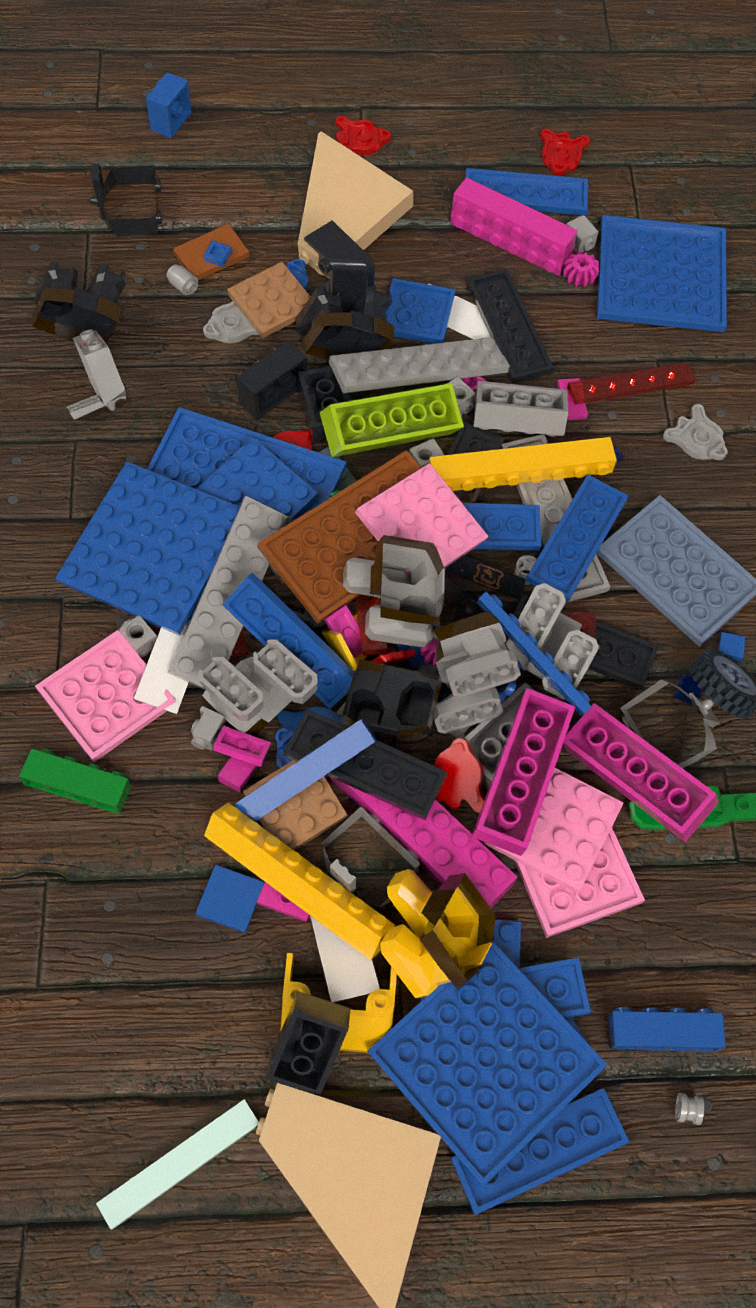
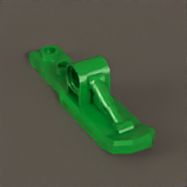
[628,786,756,831]

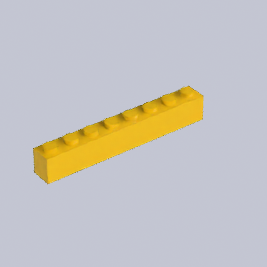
[429,437,617,491]
[204,803,395,960]

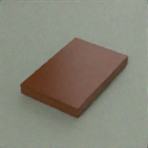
[173,224,250,280]

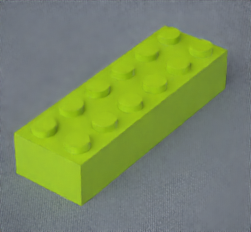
[320,383,464,457]

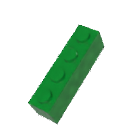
[19,749,131,815]

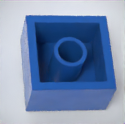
[146,72,192,138]

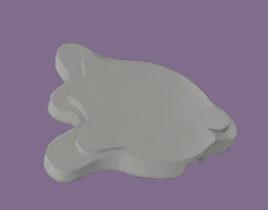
[203,301,259,343]
[663,404,728,460]

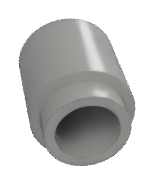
[166,264,198,295]

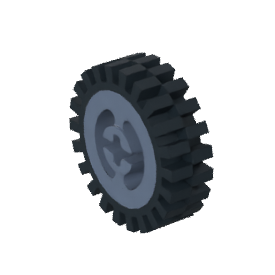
[690,648,756,719]

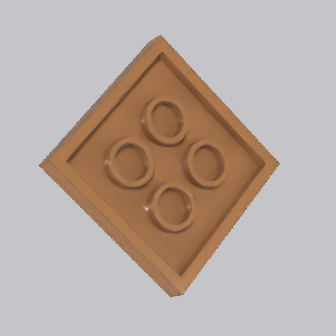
[227,262,311,339]
[243,760,349,851]

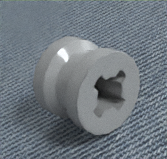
[514,555,537,585]
[675,1093,704,1125]

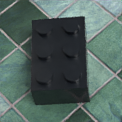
[237,341,307,420]
[297,367,352,443]
[266,991,351,1096]

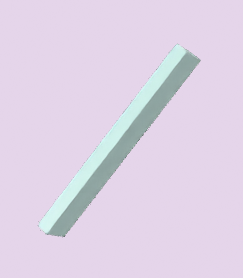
[96,1100,259,1230]

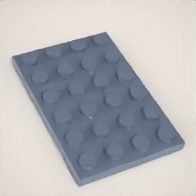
[596,495,756,647]

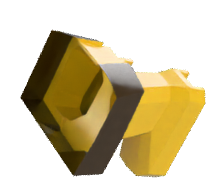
[380,869,495,998]

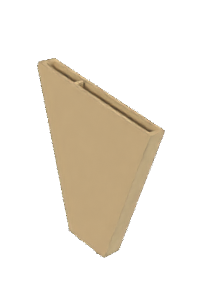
[298,131,413,279]
[256,1083,441,1308]

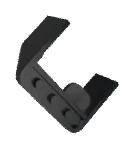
[304,220,375,313]

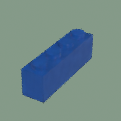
[608,1007,726,1052]

